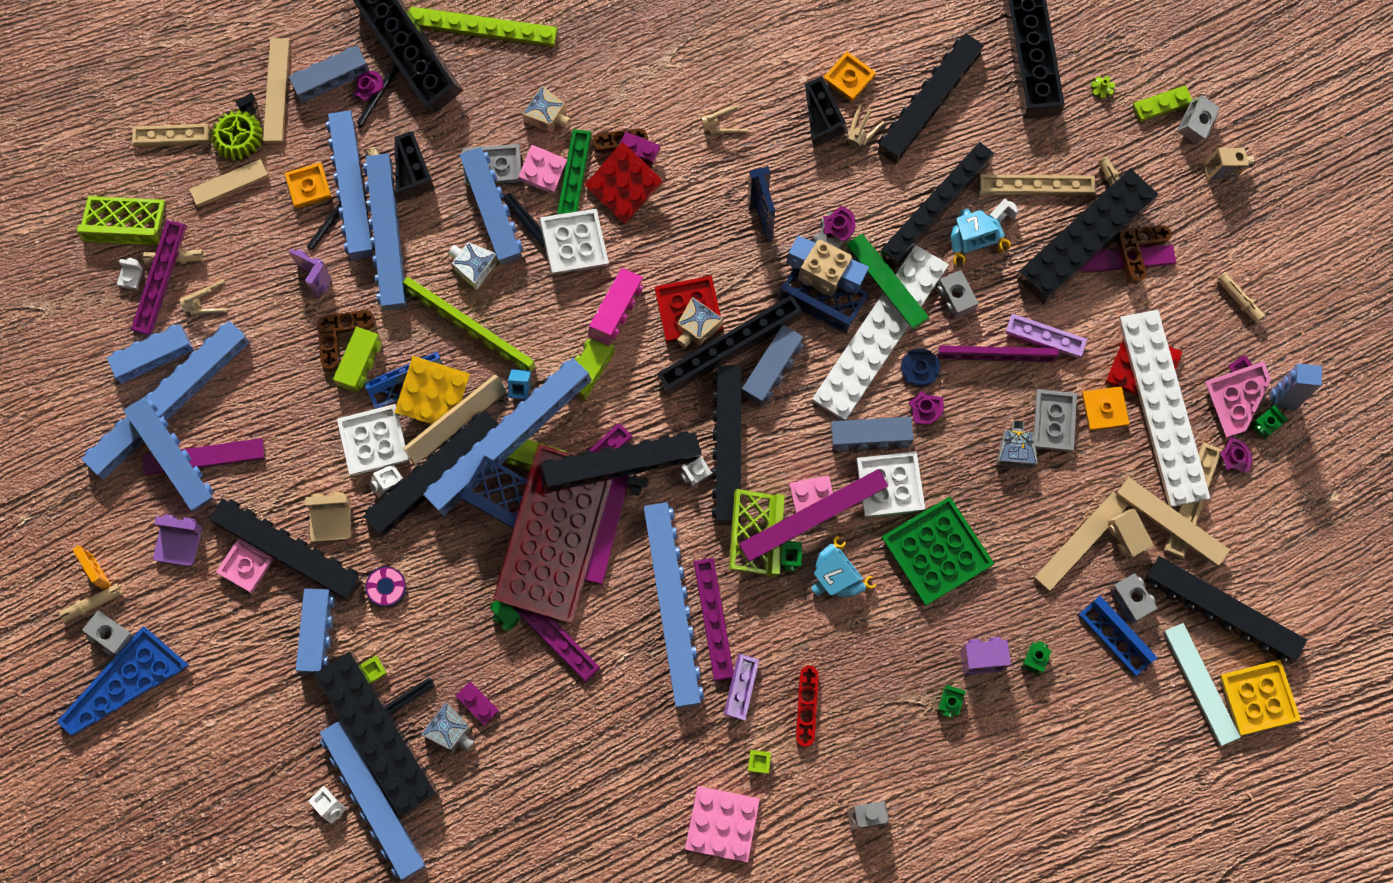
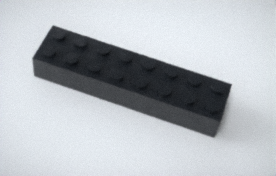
[353,0,464,114]
[1003,0,1065,119]
[1017,168,1159,305]
[314,651,440,818]

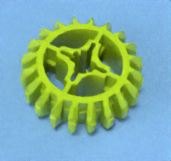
[211,110,263,161]

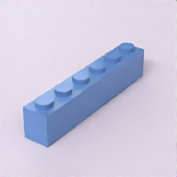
[459,147,523,265]
[123,397,215,512]

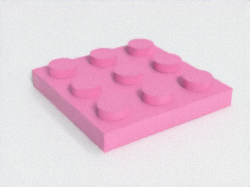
[685,786,760,863]

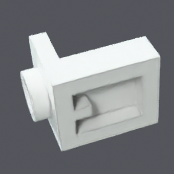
[990,199,1019,223]
[117,258,144,291]
[680,457,712,487]
[369,464,402,498]
[309,786,346,824]

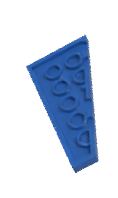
[56,626,190,736]

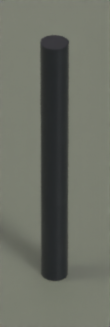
[356,62,399,127]
[307,201,342,250]

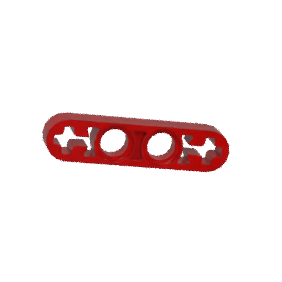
[796,665,819,748]

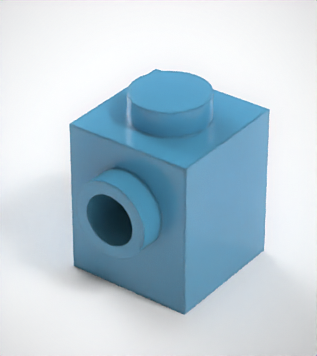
[508,370,531,399]

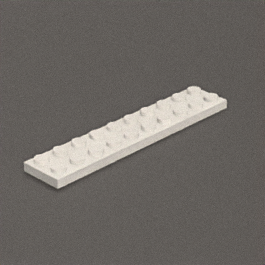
[812,245,949,421]
[1118,310,1210,507]

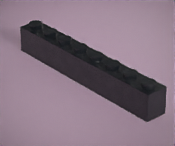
[878,33,984,164]
[880,141,994,269]
[657,295,802,397]
[712,366,741,525]
[363,410,499,538]
[538,431,702,493]
[208,498,362,601]
[1143,556,1307,664]

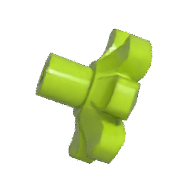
[1091,76,1115,99]

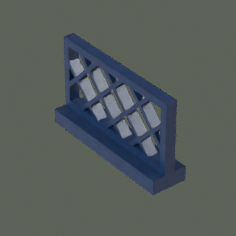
[747,166,775,243]
[778,268,869,334]
[459,455,527,529]

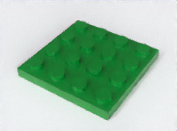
[881,496,994,607]

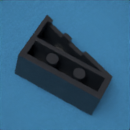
[805,76,848,148]
[394,130,435,202]

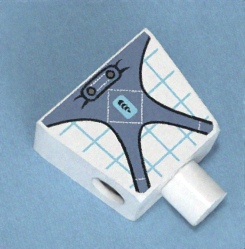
[448,243,498,290]

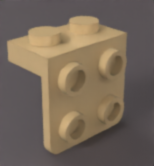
[798,240,852,297]
[305,492,351,542]

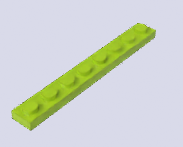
[410,7,557,47]
[403,276,536,372]

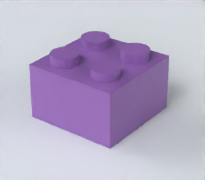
[960,637,1011,675]

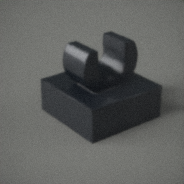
[235,92,257,116]
[627,474,650,496]

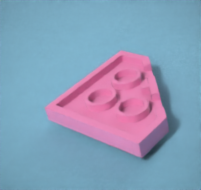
[1205,361,1271,438]

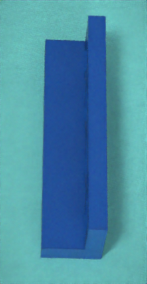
[365,352,443,409]
[1078,596,1158,677]

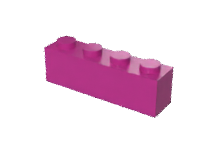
[588,268,644,346]

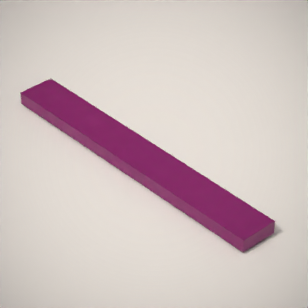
[739,469,889,562]

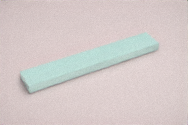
[1163,623,1241,746]

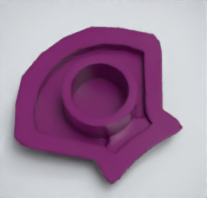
[354,71,384,101]
[823,206,856,241]
[908,391,944,425]
[1219,437,1253,473]

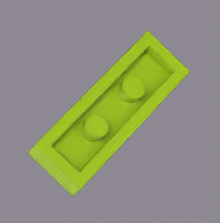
[1132,85,1192,122]

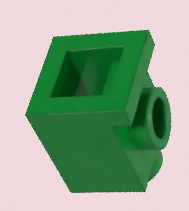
[1252,405,1288,439]
[780,541,802,572]
[489,601,522,633]
[1021,641,1052,676]
[937,685,966,719]

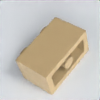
[1108,509,1154,557]

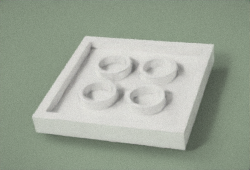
[539,209,609,275]
[337,404,410,477]
[856,451,925,518]

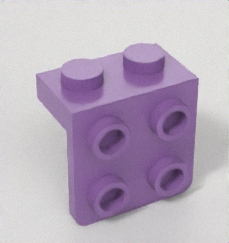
[289,249,332,298]
[153,514,202,566]

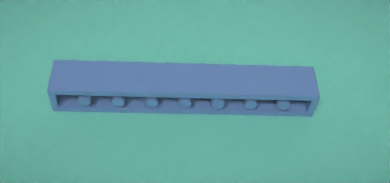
[326,110,374,260]
[363,153,407,310]
[320,720,427,881]

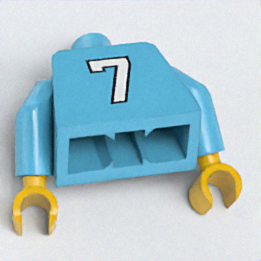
[950,209,1011,267]
[811,536,876,598]

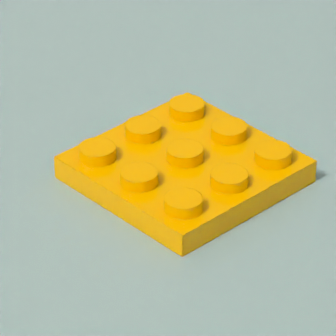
[394,356,470,424]
[1219,660,1301,736]

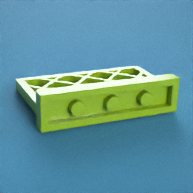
[77,196,166,245]
[729,489,785,578]

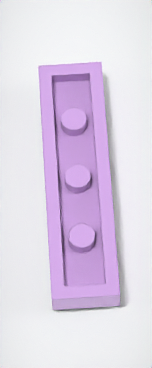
[1005,314,1087,359]

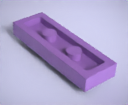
[724,654,759,721]

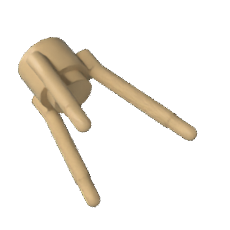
[846,104,885,148]
[701,105,749,134]
[180,280,227,315]

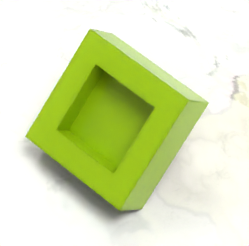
[361,656,388,683]
[748,750,771,775]

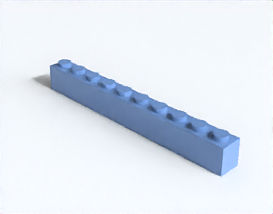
[81,321,250,480]
[424,358,592,516]
[644,502,704,710]

